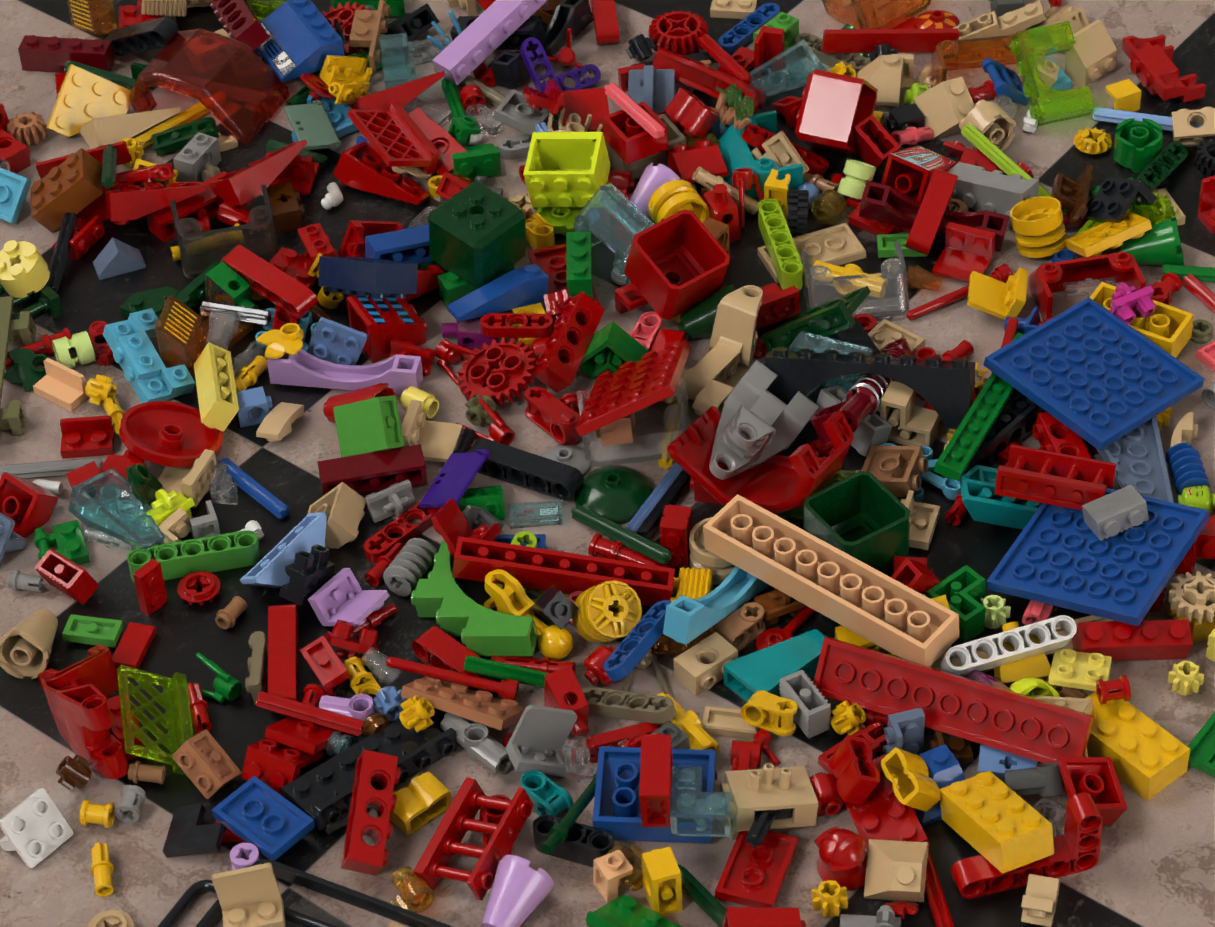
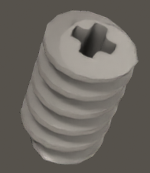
[383,538,437,597]

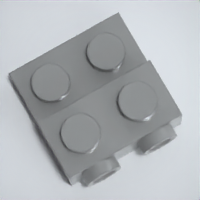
[493,89,551,136]

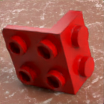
[241,738,323,794]

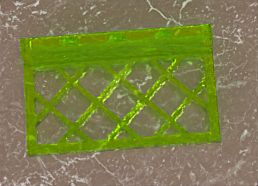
[117,665,193,775]

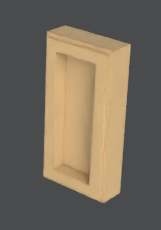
[701,706,759,740]

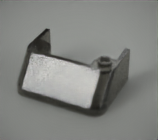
[170,185,278,280]

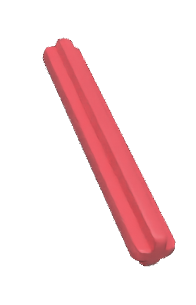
[605,82,665,139]

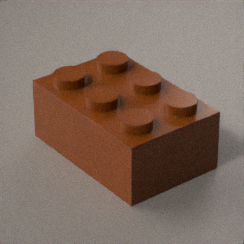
[30,148,104,233]

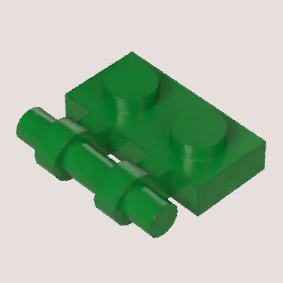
[34,520,90,565]

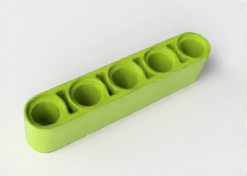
[758,199,803,290]

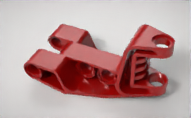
[38,644,129,779]

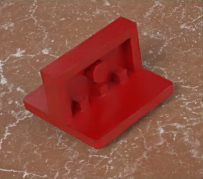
[265,152,320,196]

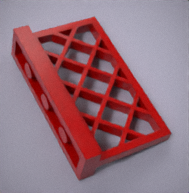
[347,103,441,174]

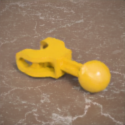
[484,569,573,660]

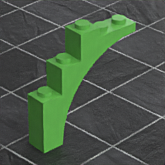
[411,542,538,656]

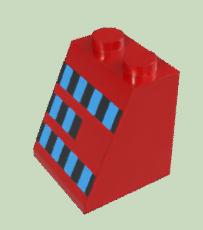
[347,296,428,363]

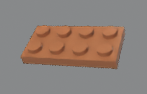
[401,676,525,730]

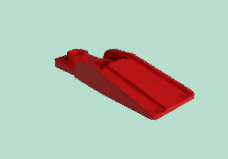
[408,108,467,175]

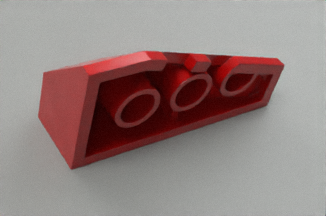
[351,71,445,125]
[208,140,307,209]
[333,141,430,205]
[103,182,206,225]

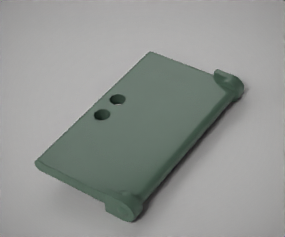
[284,100,343,150]

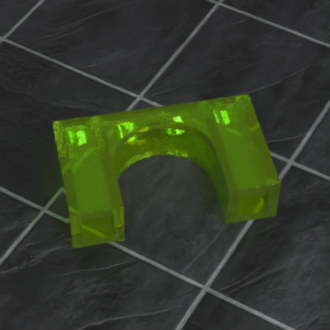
[1010,21,1095,126]

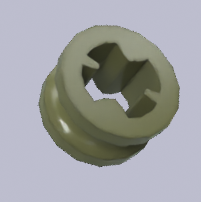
[1190,320,1213,344]

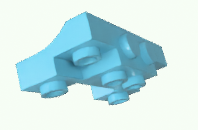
[103,308,195,403]

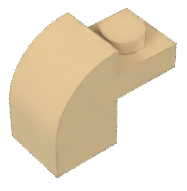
[1021,874,1060,927]

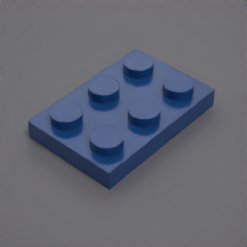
[212,776,315,861]

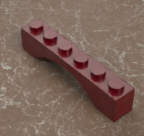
[859,181,1010,252]

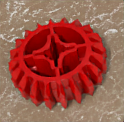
[648,10,709,55]

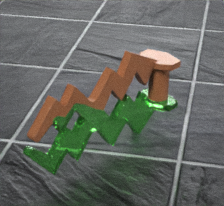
[710,83,754,130]

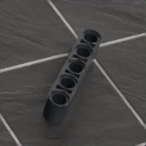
[104,17,179,58]
[466,438,584,501]

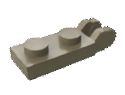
[245,631,268,705]

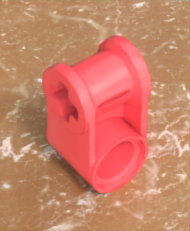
[629,311,662,351]

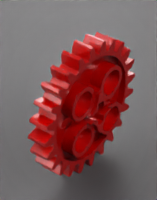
[322,2,369,56]
[457,337,537,407]

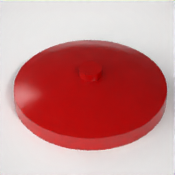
[119,401,224,468]

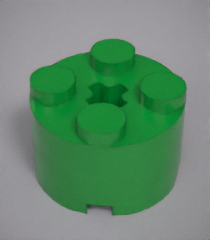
[1113,118,1163,173]

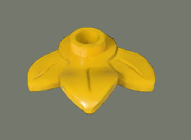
[256,323,304,359]

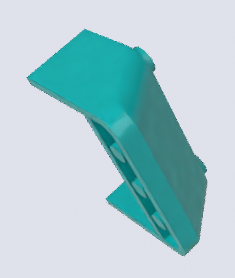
[715,111,803,208]

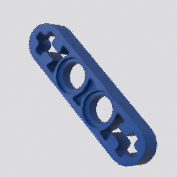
[718,3,780,55]
[603,600,671,681]

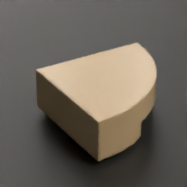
[218,132,238,152]

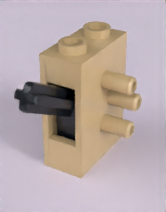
[720,763,819,848]

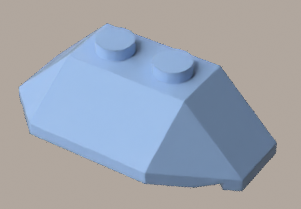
[240,512,327,588]

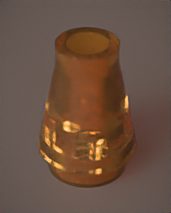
[904,265,942,292]

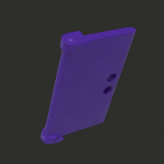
[418,449,490,508]

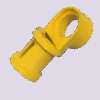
[343,657,381,707]

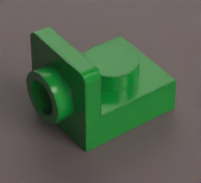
[448,116,482,147]

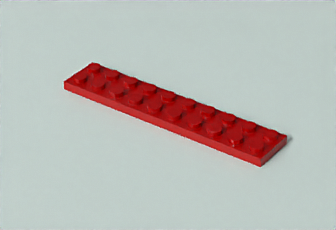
[813,637,1094,763]

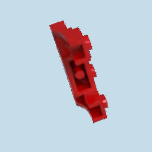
[1122,35,1206,103]

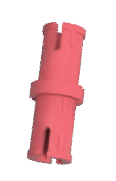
[891,126,933,146]

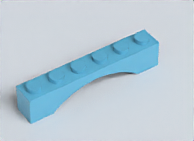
[663,566,770,645]

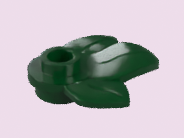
[4,348,49,392]
[126,463,163,507]

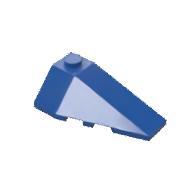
[447,264,548,322]

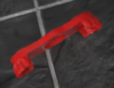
[89,321,115,366]

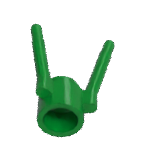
[173,652,243,703]

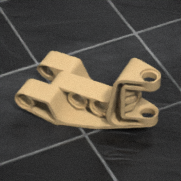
[661,285,763,416]

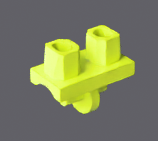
[141,489,195,536]

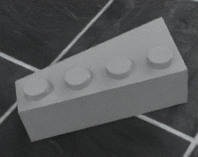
[947,162,1039,228]

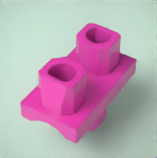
[1109,282,1156,324]

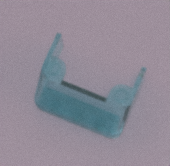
[574,183,655,285]

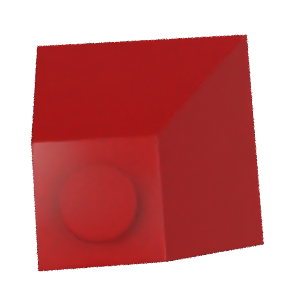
[0,472,59,539]
[1057,757,1127,826]

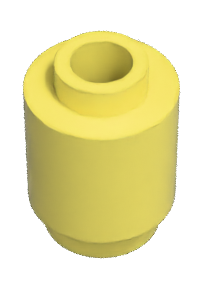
[400,386,439,418]

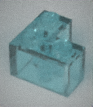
[379,33,416,89]
[670,766,732,837]

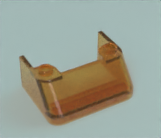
[931,34,1034,84]

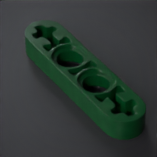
[1135,141,1188,192]

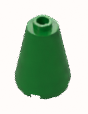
[1115,217,1185,266]

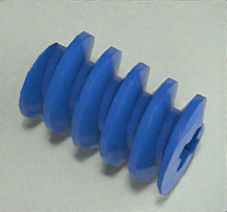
[1166,442,1210,495]

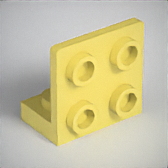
[1048,649,1112,691]

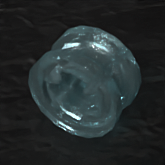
[327,731,351,756]

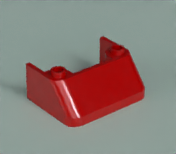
[1028,252,1146,322]

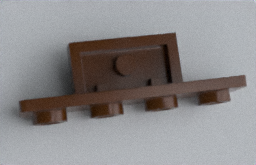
[1051,164,1094,225]

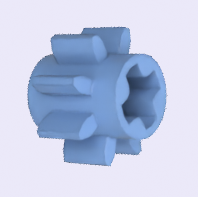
[373,686,407,721]

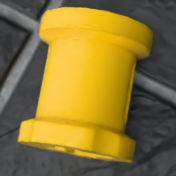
[79,800,115,829]

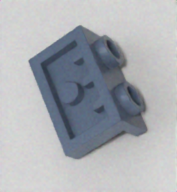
[883,708,925,755]

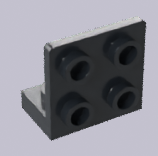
[1084,177,1157,223]

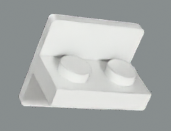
[0,788,74,868]

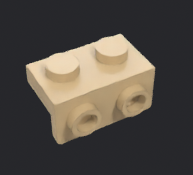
[901,490,940,550]

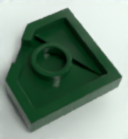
[119,286,181,326]

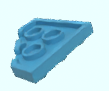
[292,94,358,142]

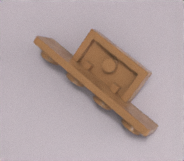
[349,0,390,72]

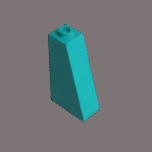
[723,629,829,702]

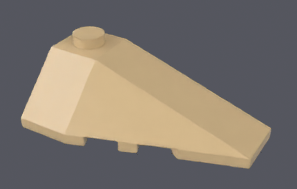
[80,107,181,149]

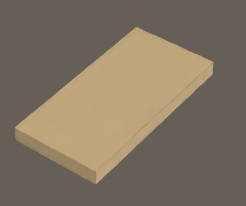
[757,223,866,283]

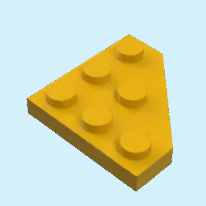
[45,64,134,138]

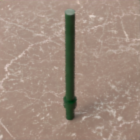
[541,775,597,854]

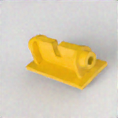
[328,81,371,104]

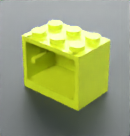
[523,132,611,208]

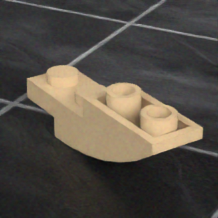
[953,0,1046,46]

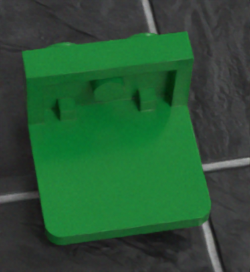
[452,143,501,179]

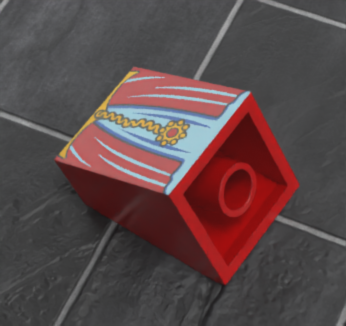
[881,145,958,204]

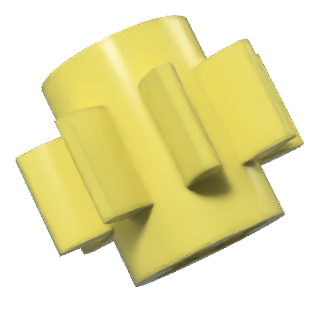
[1167,661,1204,696]

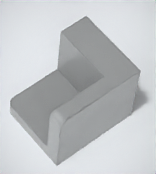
[189,500,220,539]

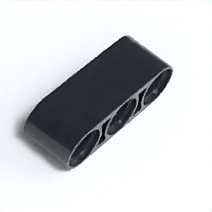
[532,815,614,867]

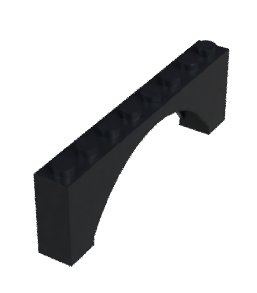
[765,347,975,429]

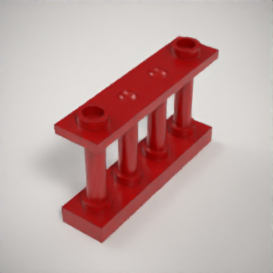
[995,444,1117,511]
[413,777,534,901]

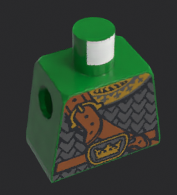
[205,261,258,321]

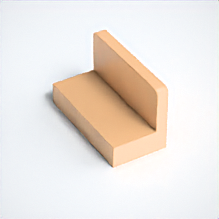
[33,358,89,412]

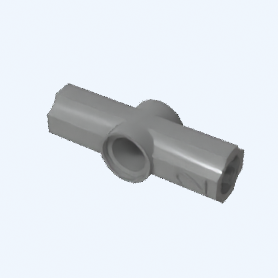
[440,713,512,775]

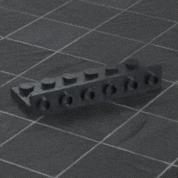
[281,718,456,831]

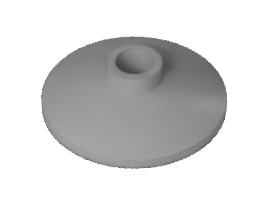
[541,445,591,476]

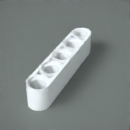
[941,615,1077,677]

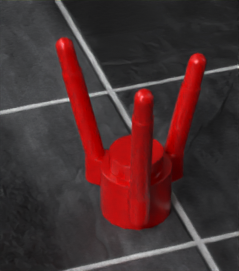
[547,28,582,68]
[732,168,764,229]
[435,339,477,385]
[455,398,515,445]

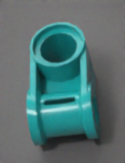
[520,770,574,816]

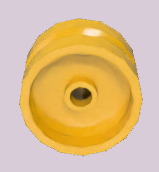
[648,180,710,224]

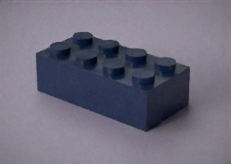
[318,256,418,298]

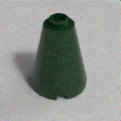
[677,283,735,340]

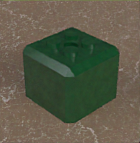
[428,181,526,287]
[804,471,911,572]

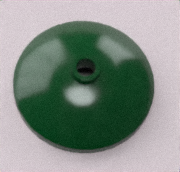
[574,465,653,524]

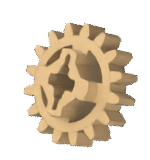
[1168,571,1215,624]

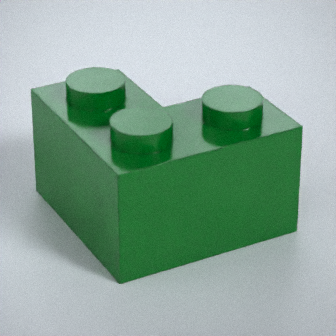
[578,321,649,379]
[926,565,986,643]

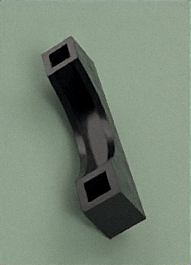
[490,0,593,89]

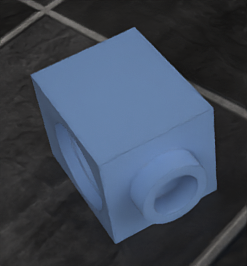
[236,386,273,428]

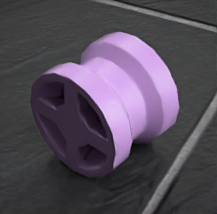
[230,843,260,870]

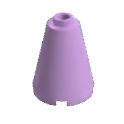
[624,163,681,228]
[481,855,554,927]

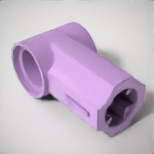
[319,694,377,731]

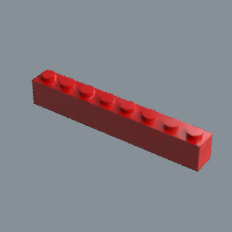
[452,536,675,607]

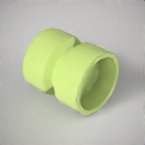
[837,159,876,200]
[52,331,96,369]

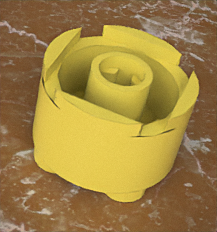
[0,240,50,298]

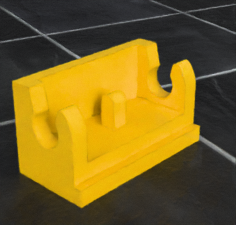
[319,55,372,87]
[764,169,790,225]

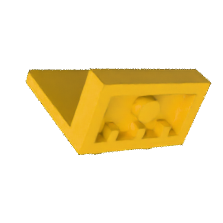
[967,267,1028,320]

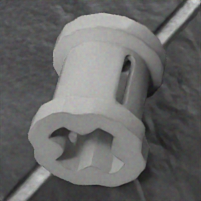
[114,785,146,824]

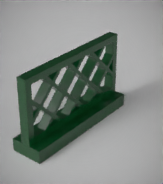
[760,286,871,352]

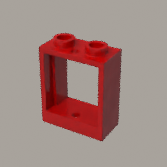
[639,733,673,827]

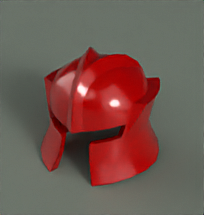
[814,826,867,891]

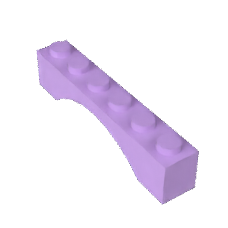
[267,349,423,394]

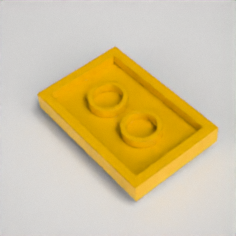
[1064,211,1152,257]

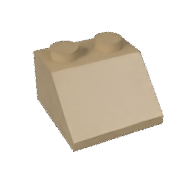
[1064,19,1117,87]
[913,77,975,141]
[307,482,366,549]

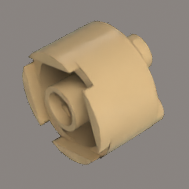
[959,99,1016,151]

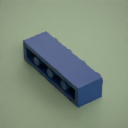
[365,224,433,264]

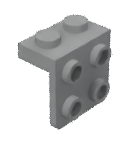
[505,705,577,777]

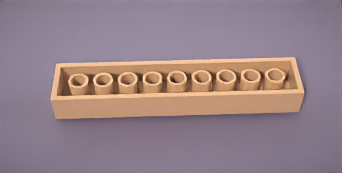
[703,494,959,667]

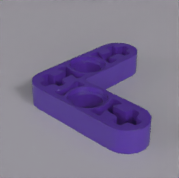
[520,37,601,92]

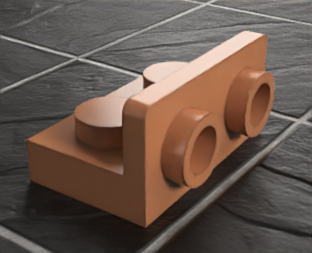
[172,729,242,799]

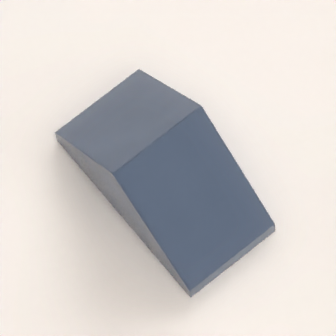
[93,238,146,280]

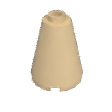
[0,609,58,679]

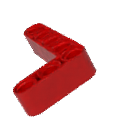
[951,792,1103,899]

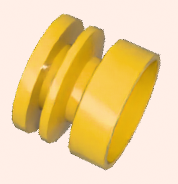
[1010,196,1067,258]
[572,580,642,644]

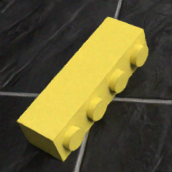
[193,342,239,432]

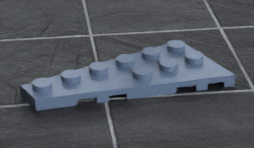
[1096,416,1174,503]

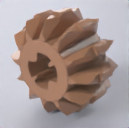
[7,112,47,148]

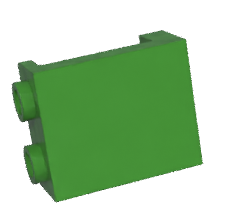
[333,395,405,457]

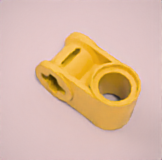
[526,213,555,250]
[740,690,798,736]

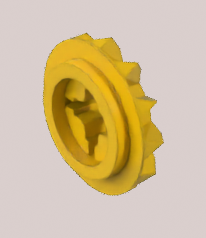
[1074,127,1112,154]

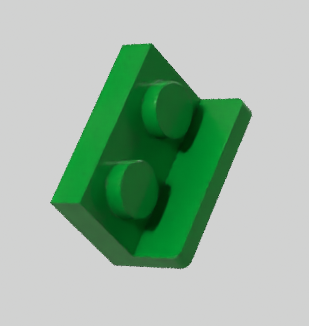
[458,485,505,520]

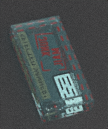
[508,500,563,529]

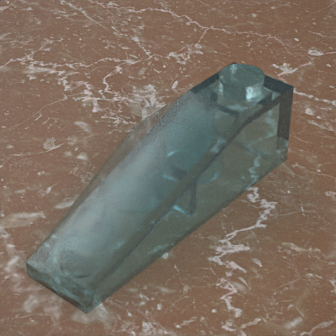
[749,39,827,97]
[68,468,164,550]

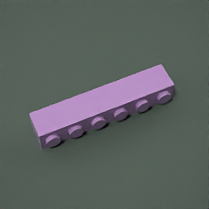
[432,0,547,86]

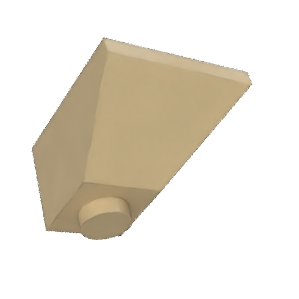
[857,55,904,106]
[864,839,929,902]

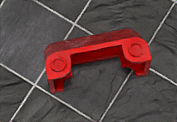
[339,220,445,302]

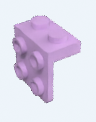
[308,568,390,628]

